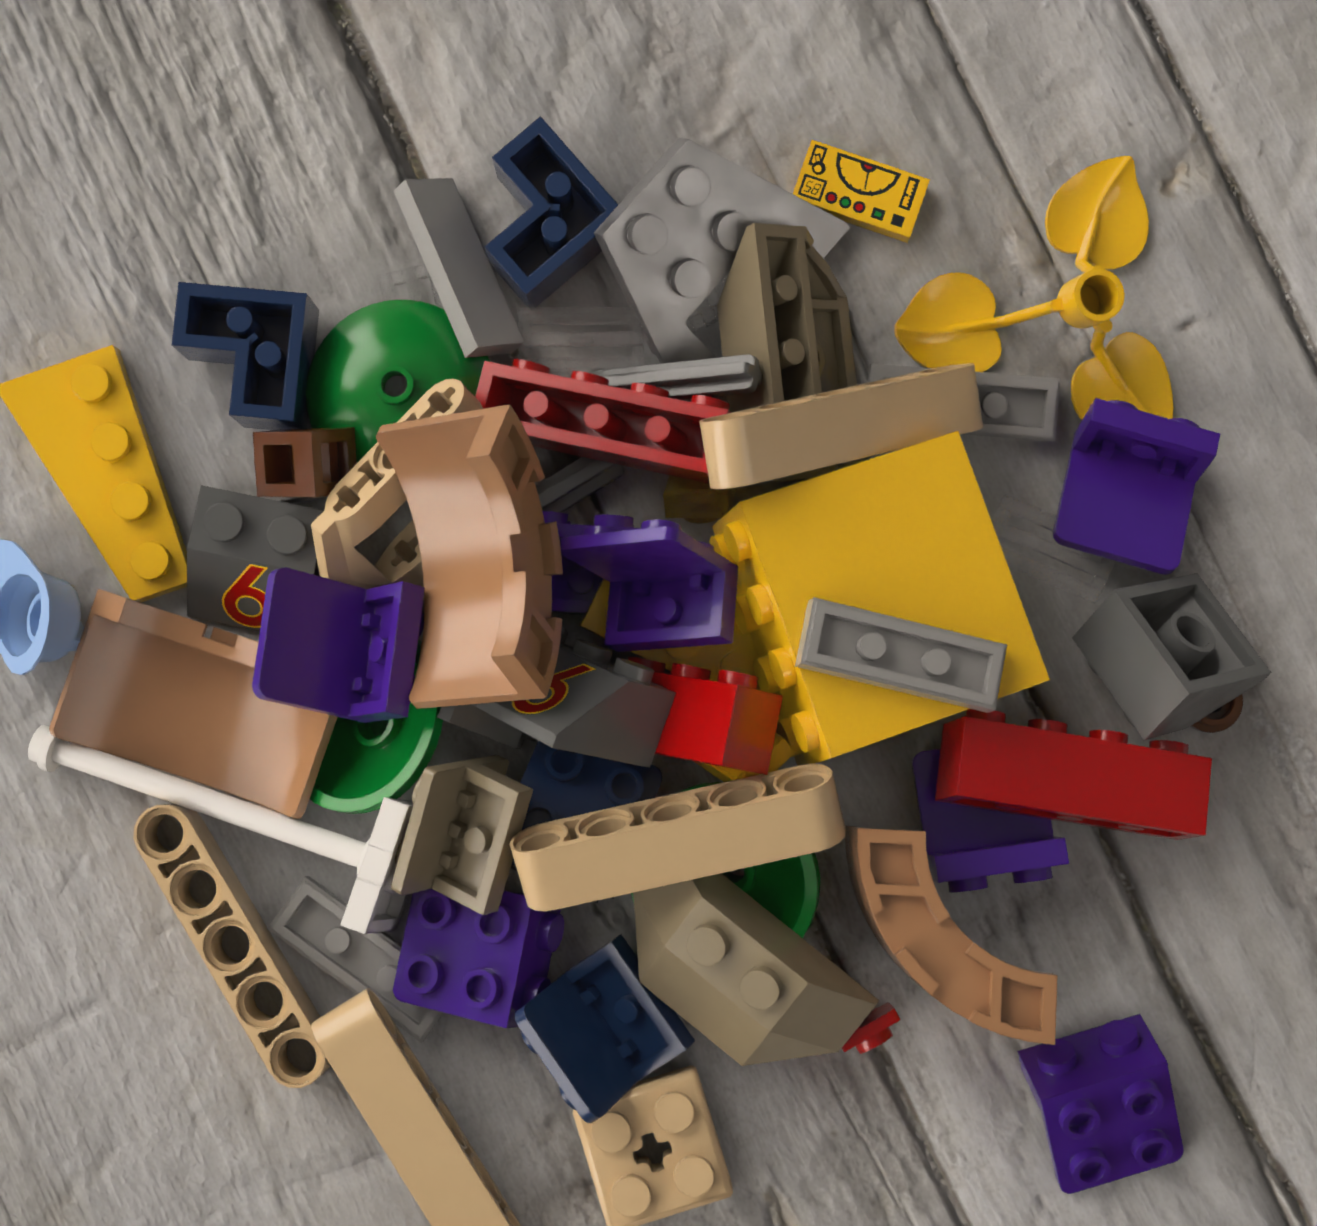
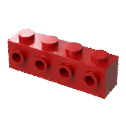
[475,359,731,484]
[935,709,1212,840]

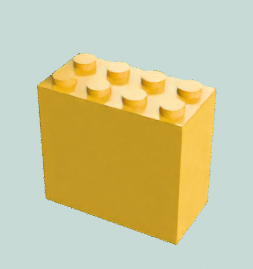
[710,431,1050,766]

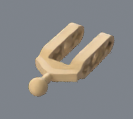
[311,379,482,589]

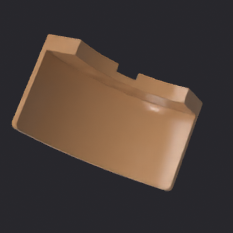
[376,404,563,709]
[49,589,337,819]
[845,825,1057,1045]

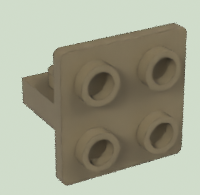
[391,755,533,915]

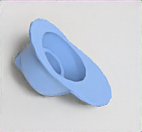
[0,539,84,675]

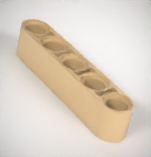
[699,363,983,489]
[509,764,846,911]
[133,804,331,1088]
[311,988,521,1226]

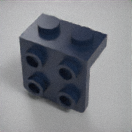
[511,741,662,903]
[515,934,695,1123]

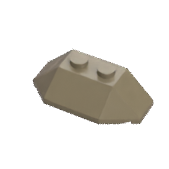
[717,223,857,482]
[633,873,879,1066]

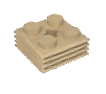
[573,1065,733,1226]

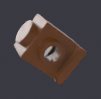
[253,427,357,497]

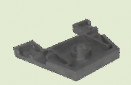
[594,137,850,402]

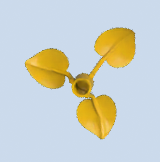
[894,156,1173,421]

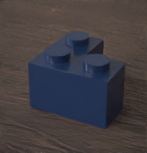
[484,116,618,311]
[171,282,319,430]

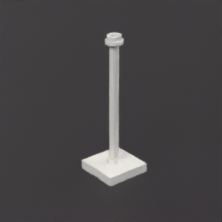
[28,725,413,934]

